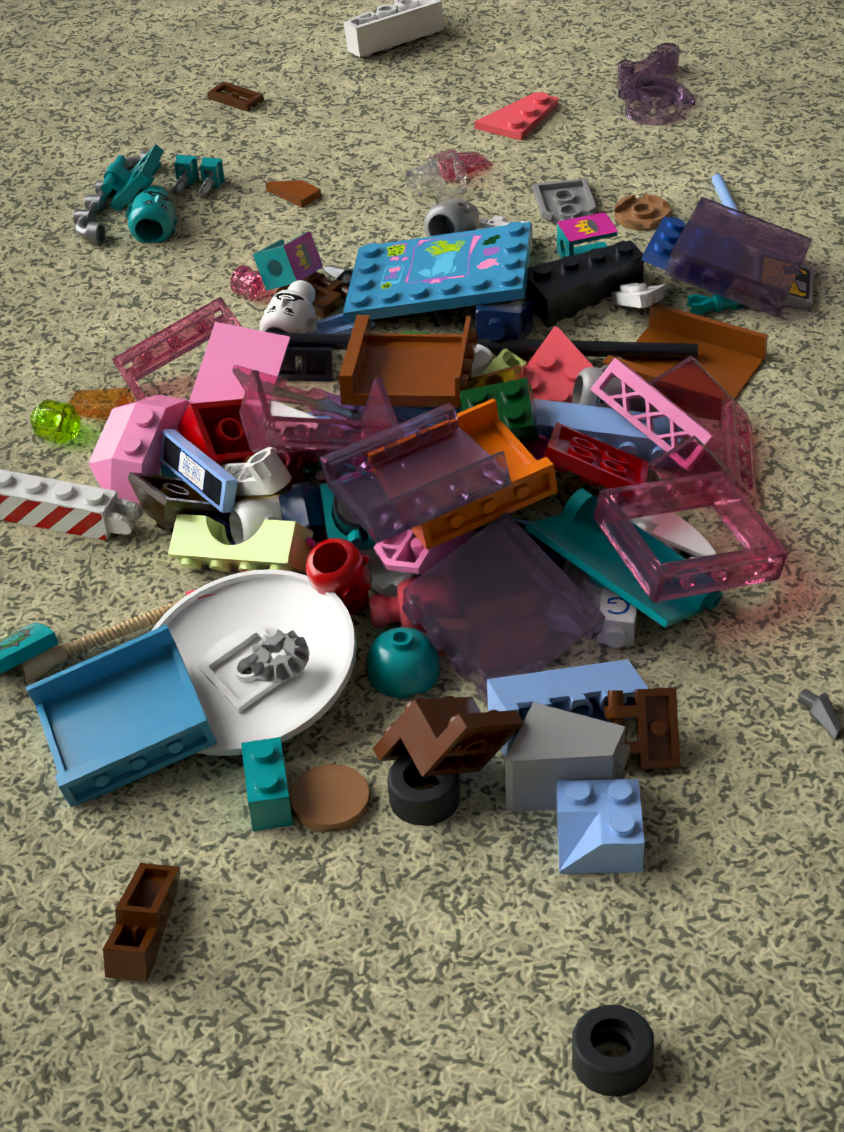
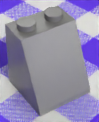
[505,702,630,812]

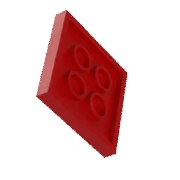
[543,422,649,502]

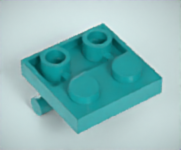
[101,144,164,210]

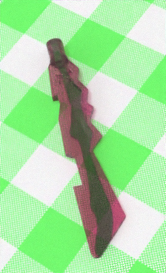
[232,365,407,431]

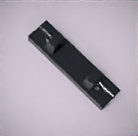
[277,347,334,381]

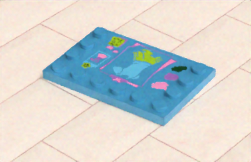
[343,222,533,323]

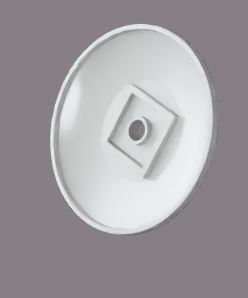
[151,569,357,756]

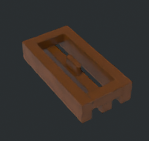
[207,81,264,112]

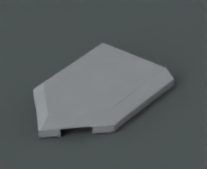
[532,178,598,224]

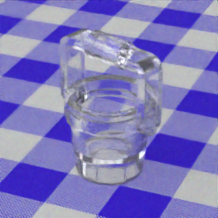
[405,149,468,199]

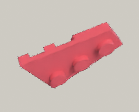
[474,92,559,140]

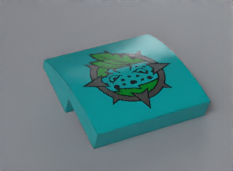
[0,622,59,674]

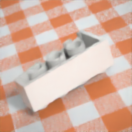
[344,0,444,57]

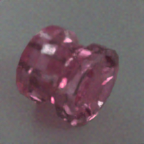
[230,265,266,300]

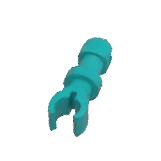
[686,294,747,315]

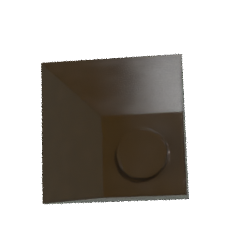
[128,472,220,532]

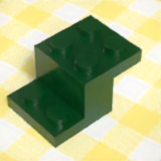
[460,378,540,443]

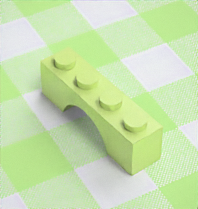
[168,514,314,573]

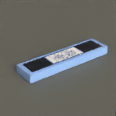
[160,429,238,513]

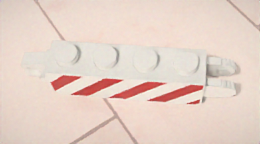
[0,469,144,541]

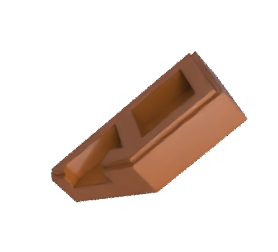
[266,180,321,208]

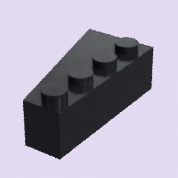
[524,240,644,328]

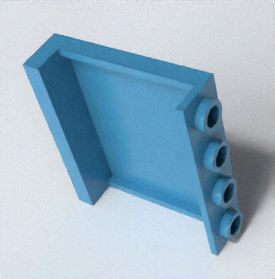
[26,624,217,807]

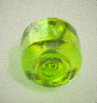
[30,399,81,444]

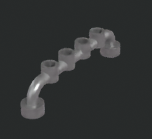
[73,150,149,245]

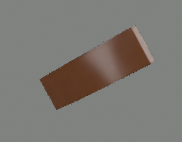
[103,863,181,982]

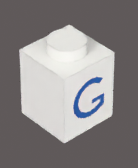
[597,589,638,648]

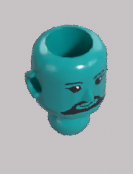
[125,185,178,243]

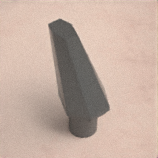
[323,265,353,287]
[797,689,843,740]

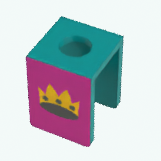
[557,213,618,259]
[252,231,323,291]

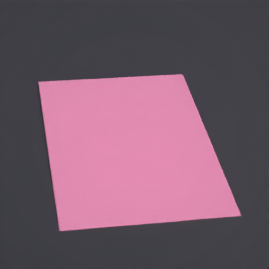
[179,322,290,434]

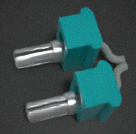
[172,155,225,198]

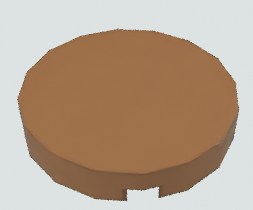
[614,194,671,231]
[290,764,370,832]

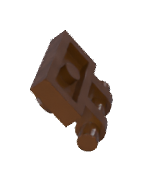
[276,272,349,319]
[604,687,681,770]

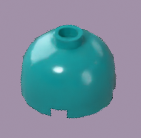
[366,627,441,699]

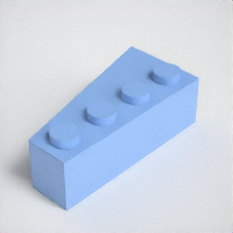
[487,659,649,757]

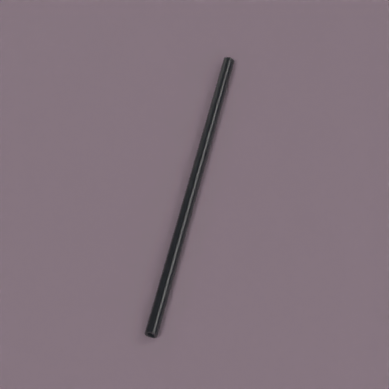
[269,332,698,359]

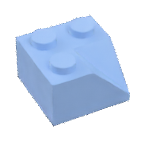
[556,779,644,874]

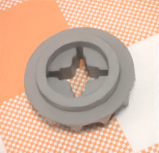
[248,629,310,683]

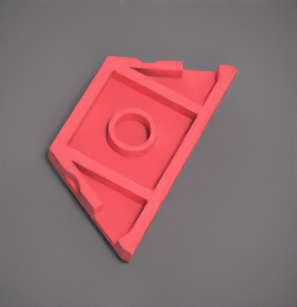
[517,326,594,403]

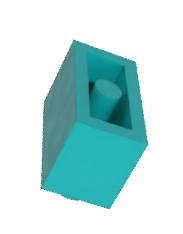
[241,737,293,831]

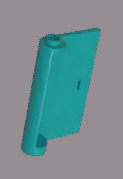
[524,488,723,628]

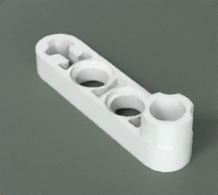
[221,447,292,496]

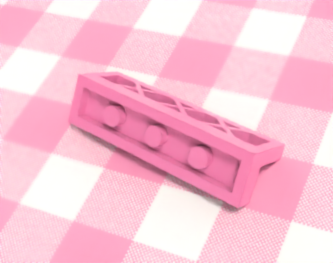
[590,358,723,470]

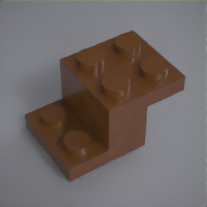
[373,696,524,777]

